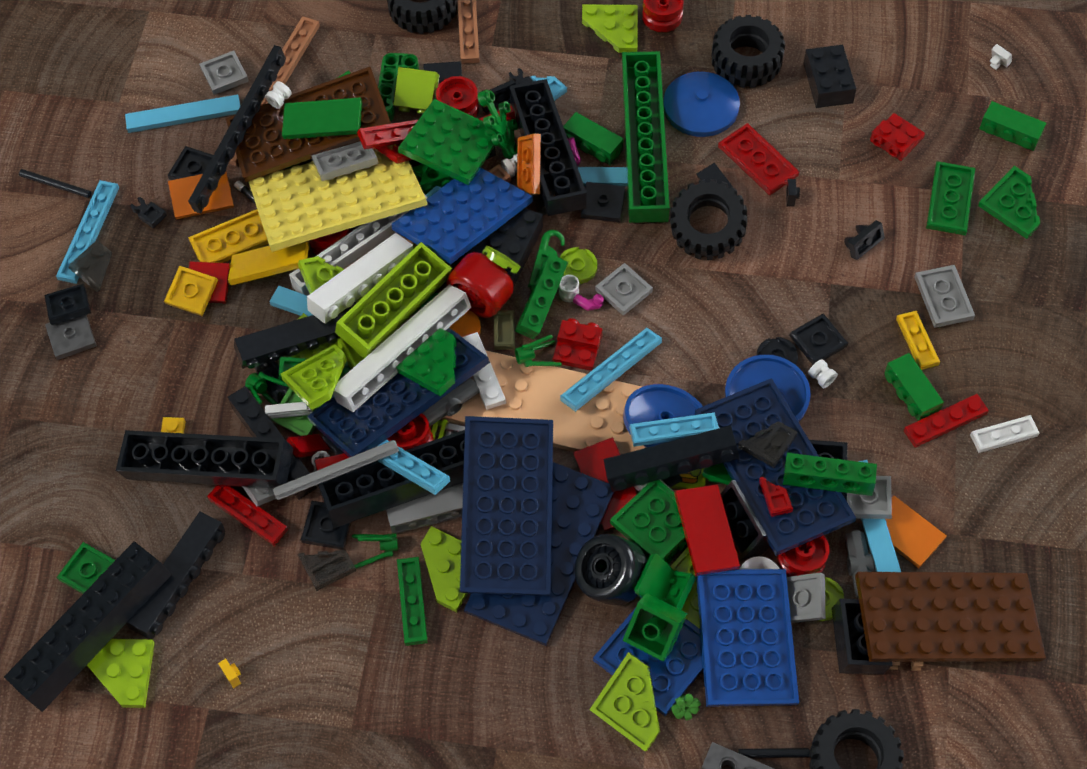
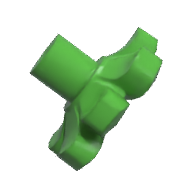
[671,694,701,721]

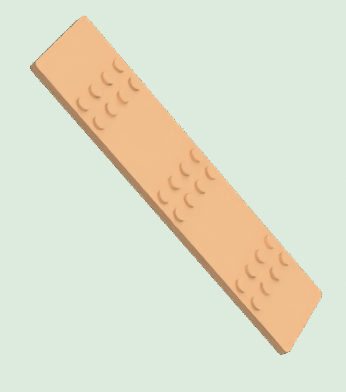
[440,350,646,455]

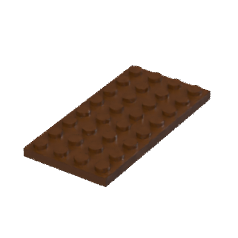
[225,67,391,182]
[855,572,1046,662]

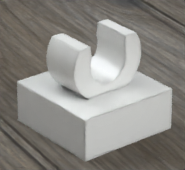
[990,44,1012,70]

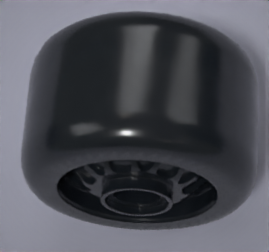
[574,534,647,605]

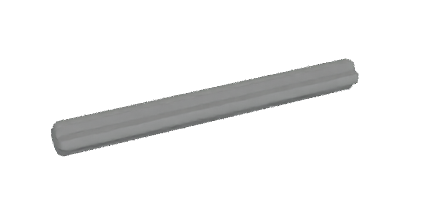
[273,440,399,500]

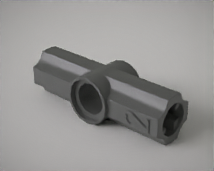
[422,378,480,426]
[845,530,874,598]

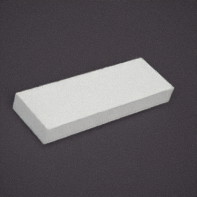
[970,415,1039,453]

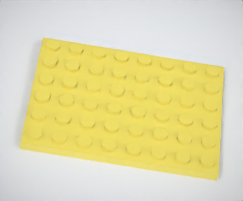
[248,148,427,252]

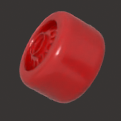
[447,252,514,318]

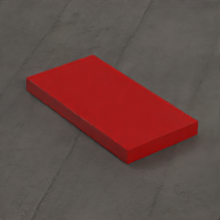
[718,123,799,196]
[573,437,637,532]
[674,484,740,576]

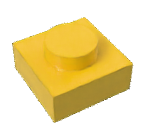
[161,417,186,433]
[218,658,241,689]

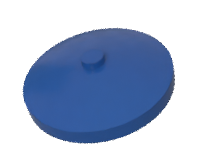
[663,72,740,137]
[725,355,811,422]
[623,384,703,448]

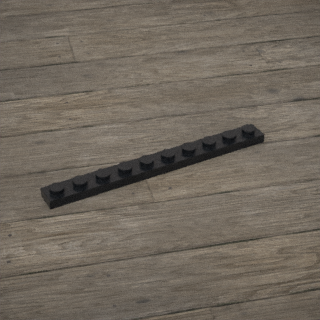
[188,45,286,213]

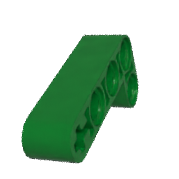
[378,53,419,122]

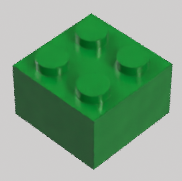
[622,593,688,662]

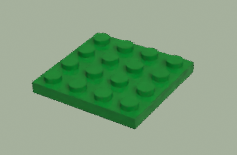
[398,99,497,185]

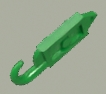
[528,230,565,290]

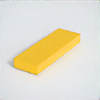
[896,310,940,370]

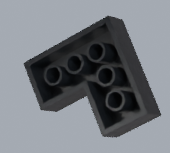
[443,208,543,286]

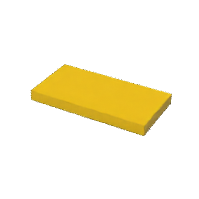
[188,209,269,263]
[228,241,309,285]

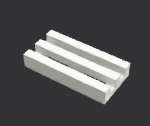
[265,402,313,418]

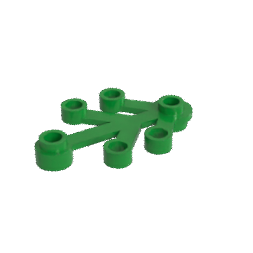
[478,90,518,159]

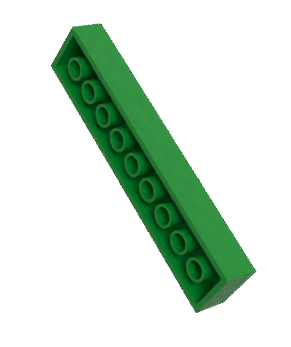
[622,51,670,223]

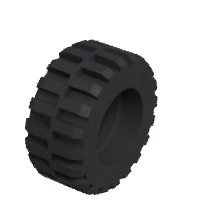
[387,0,458,34]
[711,15,785,88]
[670,179,747,260]
[809,709,904,769]

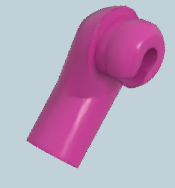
[568,137,581,166]
[573,294,604,311]

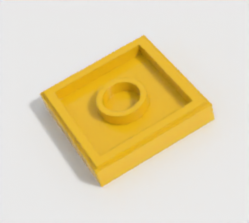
[164,266,218,317]

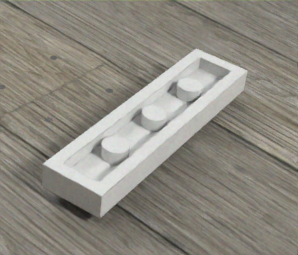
[463,332,506,410]

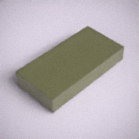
[494,310,515,350]

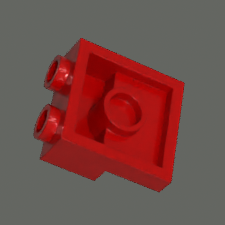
[870,113,925,161]
[552,318,602,371]

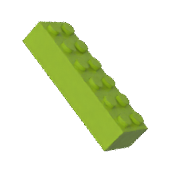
[335,242,452,358]

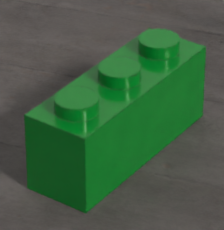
[979,101,1046,151]
[563,112,624,165]
[885,353,944,421]

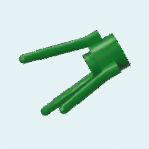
[515,335,562,367]
[245,371,290,405]
[350,533,398,570]

